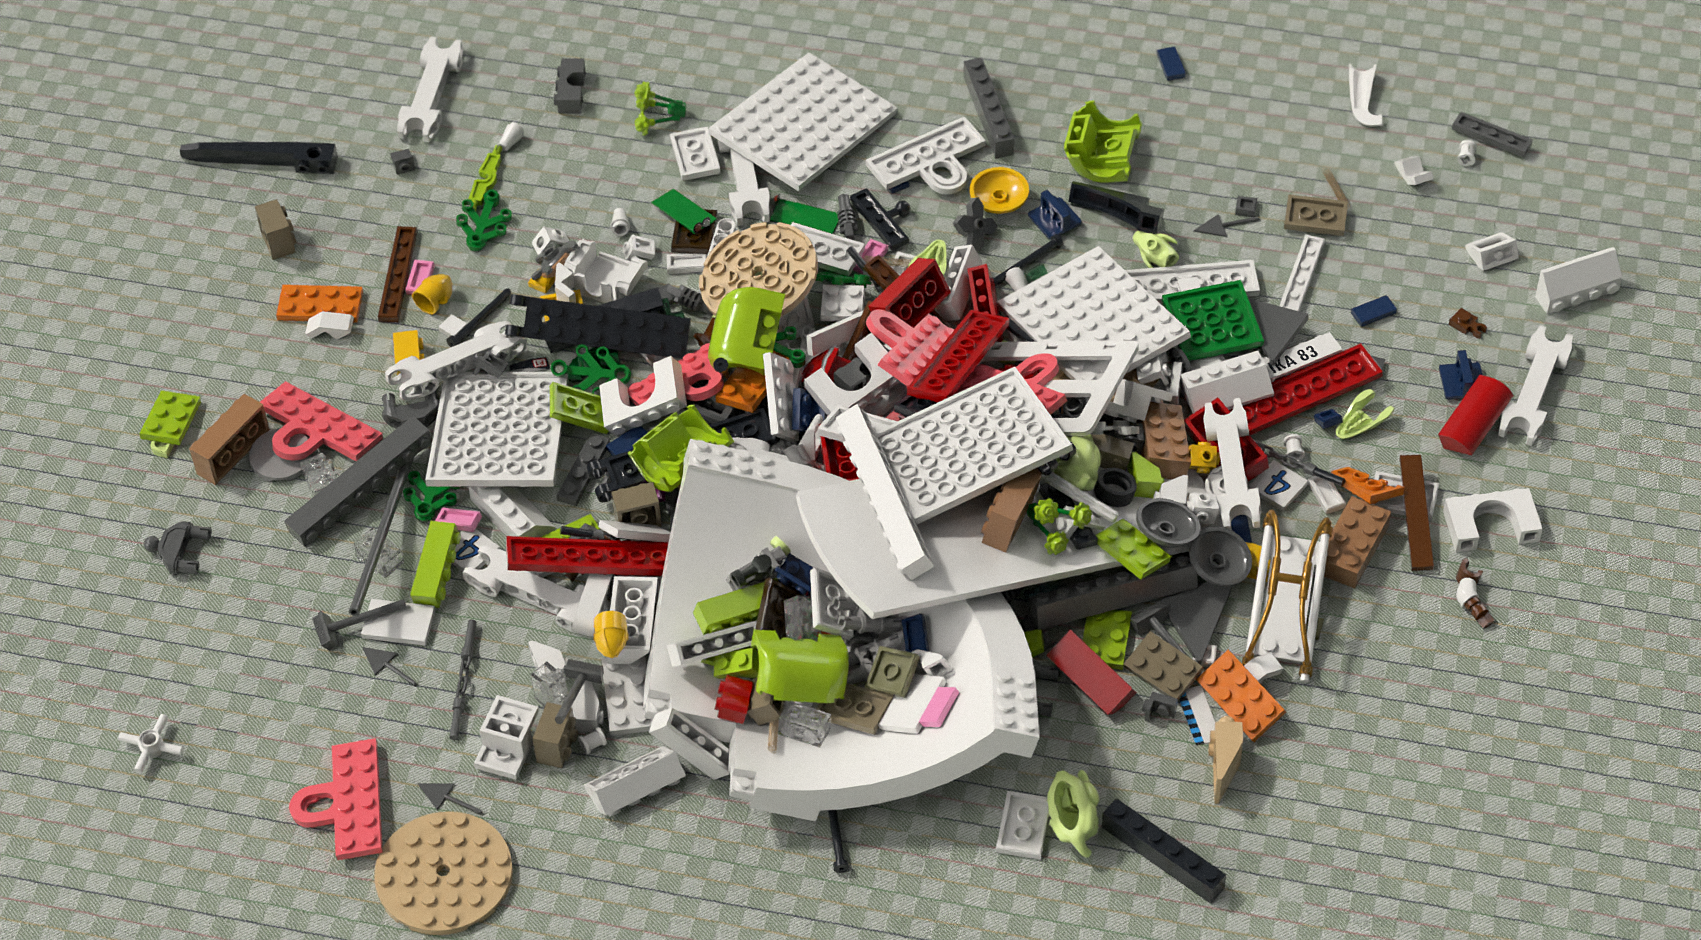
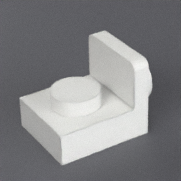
[623,235,655,261]

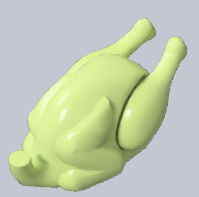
[1054,434,1101,491]
[1047,770,1099,858]

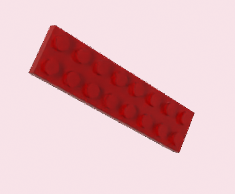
[907,310,1009,403]
[1229,343,1383,435]
[506,536,669,576]

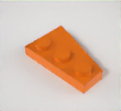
[1331,467,1404,504]

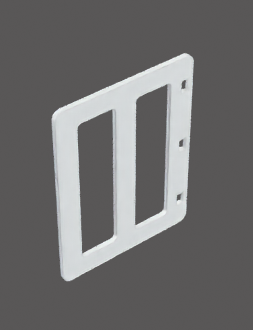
[954,341,1139,436]

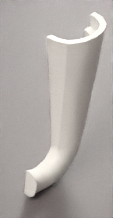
[1349,63,1383,126]

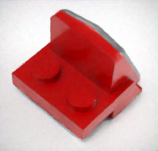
[801,347,851,390]

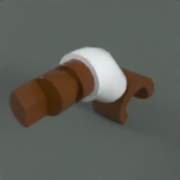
[1456,558,1495,628]

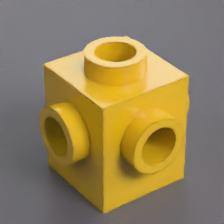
[1189,442,1220,473]

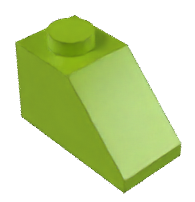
[1127,452,1165,498]

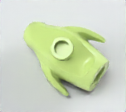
[1133,231,1179,268]

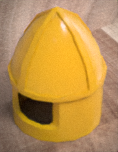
[412,274,453,315]
[593,611,629,658]

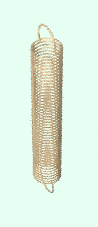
[1322,167,1350,209]
[863,256,910,267]
[768,719,779,753]

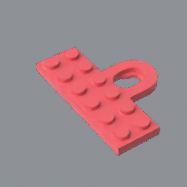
[866,310,954,387]
[628,343,724,406]
[955,353,1067,415]
[260,381,383,461]
[289,738,383,860]

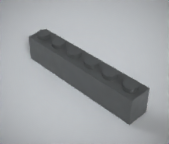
[963,57,1014,159]

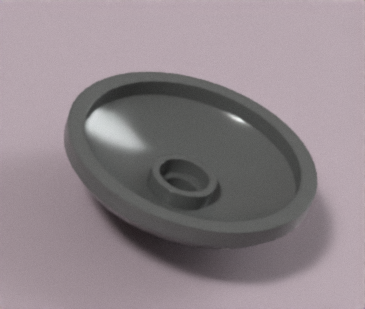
[1136,498,1200,547]
[1189,527,1252,587]

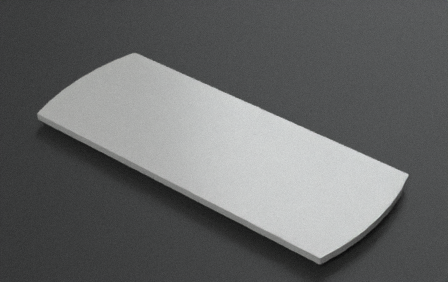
[796,430,1223,619]

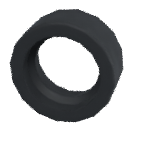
[1094,468,1137,507]

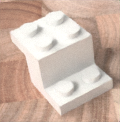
[821,285,866,322]
[1104,379,1173,423]
[474,695,539,780]

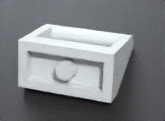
[1465,232,1519,271]
[798,414,823,461]

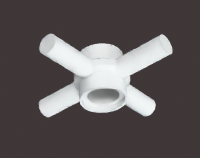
[118,714,184,774]

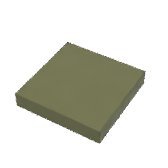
[865,646,920,698]

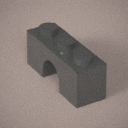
[554,58,586,114]
[834,345,890,391]

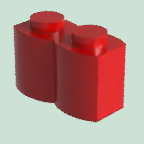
[714,675,753,724]

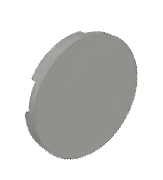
[249,429,313,482]

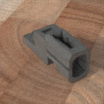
[667,398,735,425]

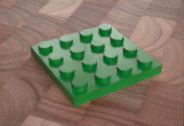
[1162,280,1264,361]

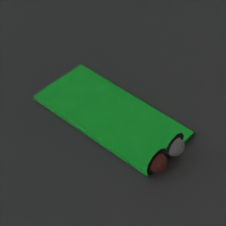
[651,188,717,234]
[770,193,838,234]

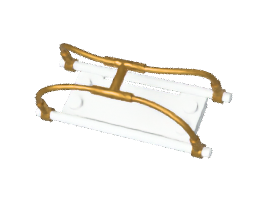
[1242,509,1333,683]

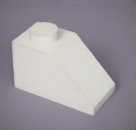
[1153,475,1188,505]
[528,641,569,688]

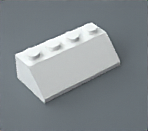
[1535,247,1622,314]
[1180,351,1274,413]
[468,486,555,537]
[607,576,658,664]
[584,746,686,816]

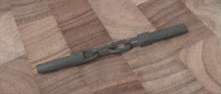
[449,620,477,740]

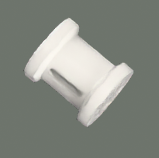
[1457,140,1477,166]
[1283,434,1305,462]
[578,727,607,755]

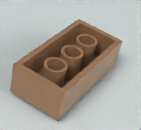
[189,394,270,485]
[1136,402,1191,479]
[981,467,1042,553]
[1315,496,1391,589]

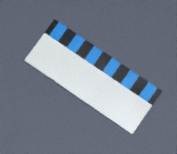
[1179,685,1215,745]

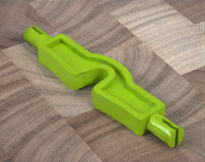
[468,145,503,211]

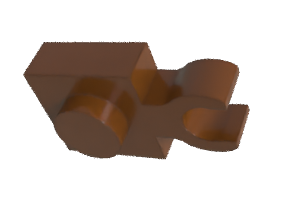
[1448,308,1487,339]

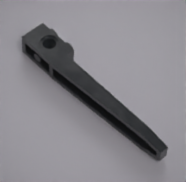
[179,142,338,174]

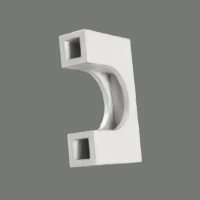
[804,333,900,416]
[599,356,687,436]
[1443,488,1543,552]

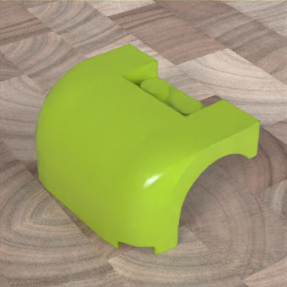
[1064,100,1143,183]
[708,287,785,375]
[628,405,734,492]
[751,630,849,703]

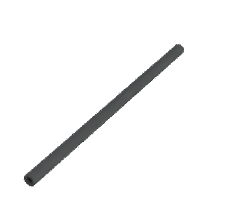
[349,456,415,616]

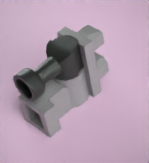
[726,546,786,591]

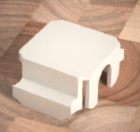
[564,239,648,303]

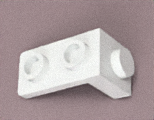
[1051,506,1106,539]

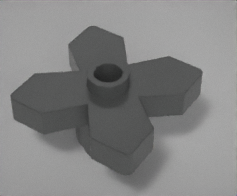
[953,197,998,252]

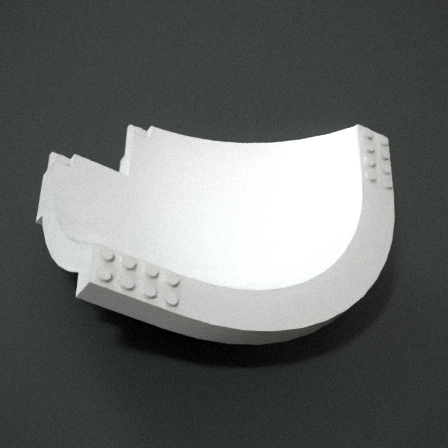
[643,439,1040,821]

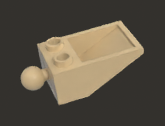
[1208,716,1243,804]

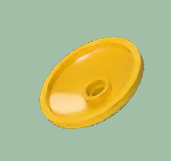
[970,167,1029,214]

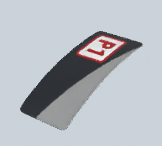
[509,357,550,372]

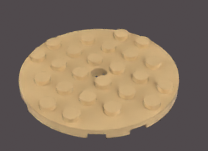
[699,222,818,317]
[374,811,513,935]

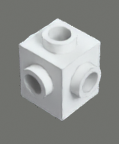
[1185,492,1219,524]

